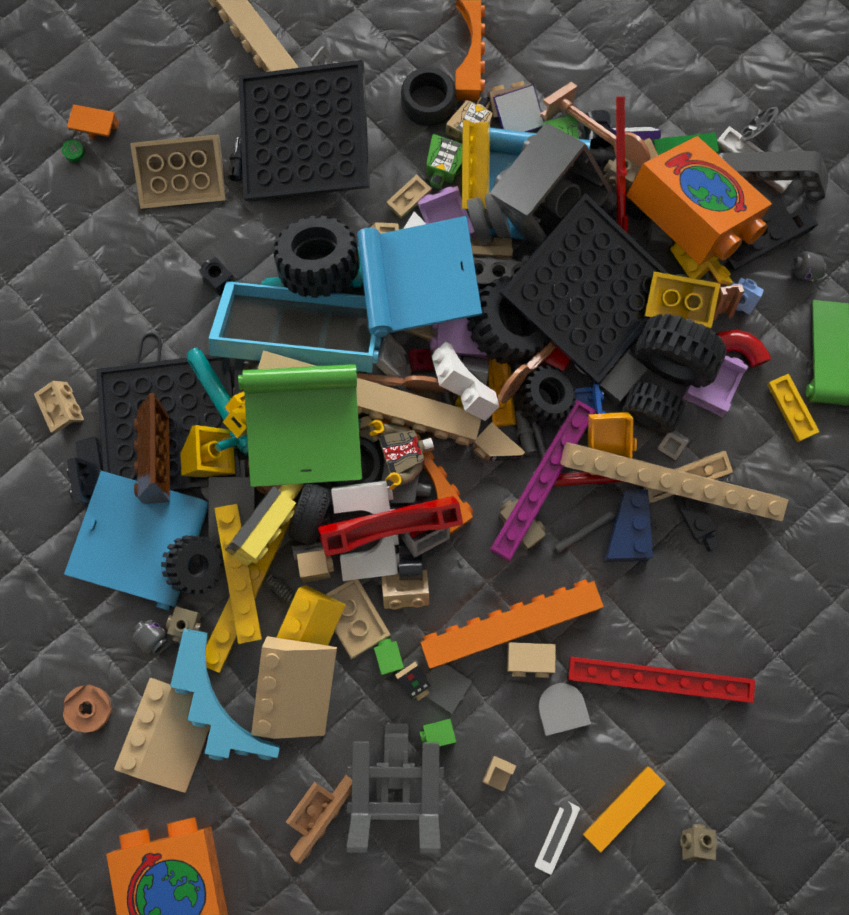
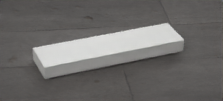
[717,126,793,194]

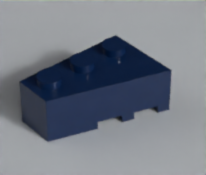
[603,490,653,562]

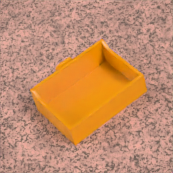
[588,412,637,475]

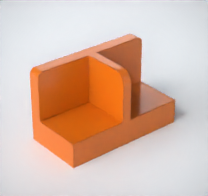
[67,104,119,140]

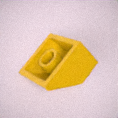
[181,425,235,477]

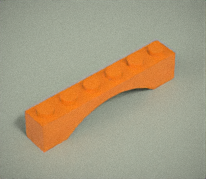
[455,0,485,101]
[378,419,474,536]

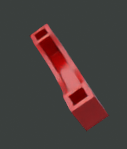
[318,496,463,556]

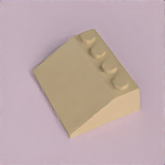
[130,134,226,209]
[251,636,337,739]
[114,678,220,793]

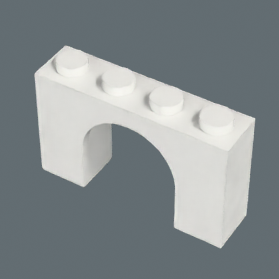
[331,481,399,581]

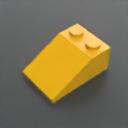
[645,272,720,328]

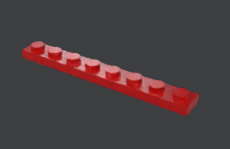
[567,657,755,703]

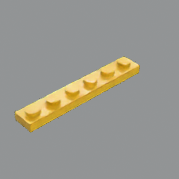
[214,504,262,644]

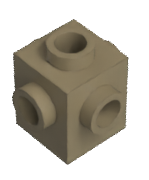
[603,157,641,192]
[166,607,202,642]
[680,824,718,864]

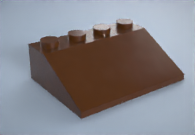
[134,393,170,504]

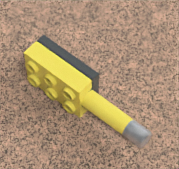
[225,483,305,566]

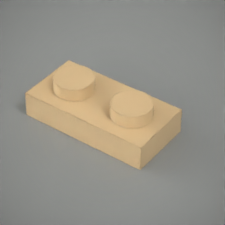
[386,174,432,220]

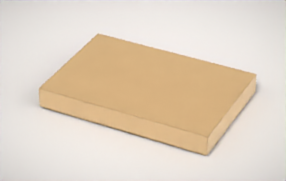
[326,579,391,660]

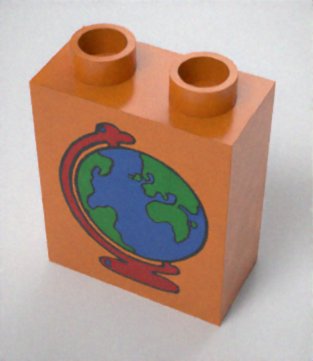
[626,136,772,265]
[106,817,228,915]

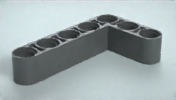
[718,151,828,200]

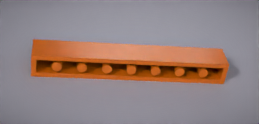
[420,579,604,670]

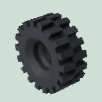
[161,535,224,595]

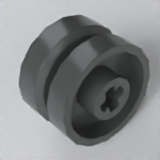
[467,192,511,246]

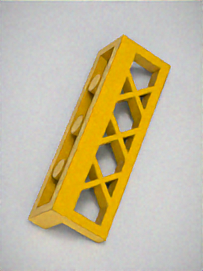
[462,120,490,211]

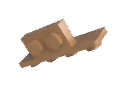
[286,775,352,864]

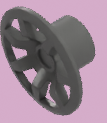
[740,107,779,146]

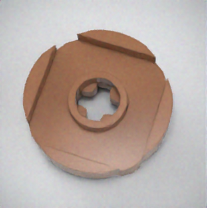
[63,685,113,733]

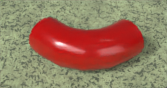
[715,330,771,368]

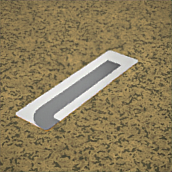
[535,800,580,874]

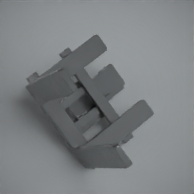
[347,723,444,854]

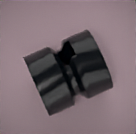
[584,110,612,149]

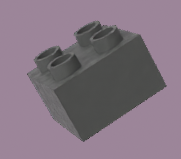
[490,123,613,247]

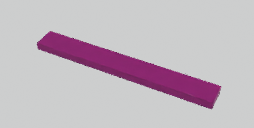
[489,400,596,562]

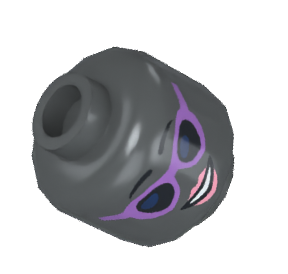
[792,251,827,282]
[132,620,167,654]

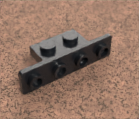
[67,437,103,527]

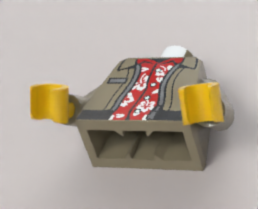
[368,420,435,490]

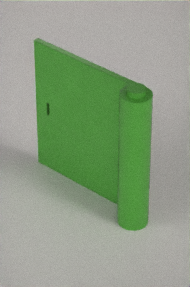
[805,300,849,406]
[238,364,362,487]

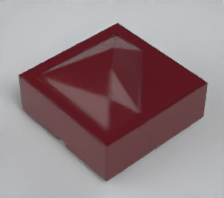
[407,349,434,373]

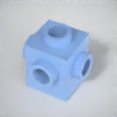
[731,278,764,315]

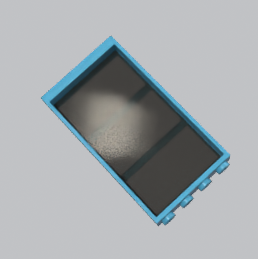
[209,281,381,373]

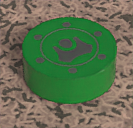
[62,140,85,162]

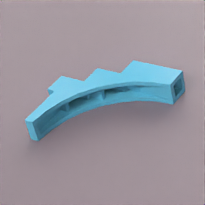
[170,628,279,760]

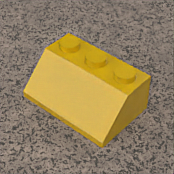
[276,585,346,646]

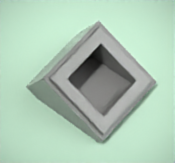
[657,431,689,460]

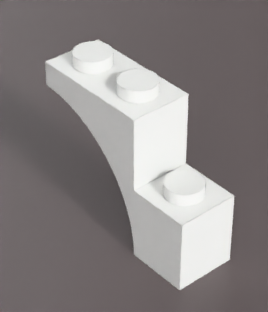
[432,341,500,421]

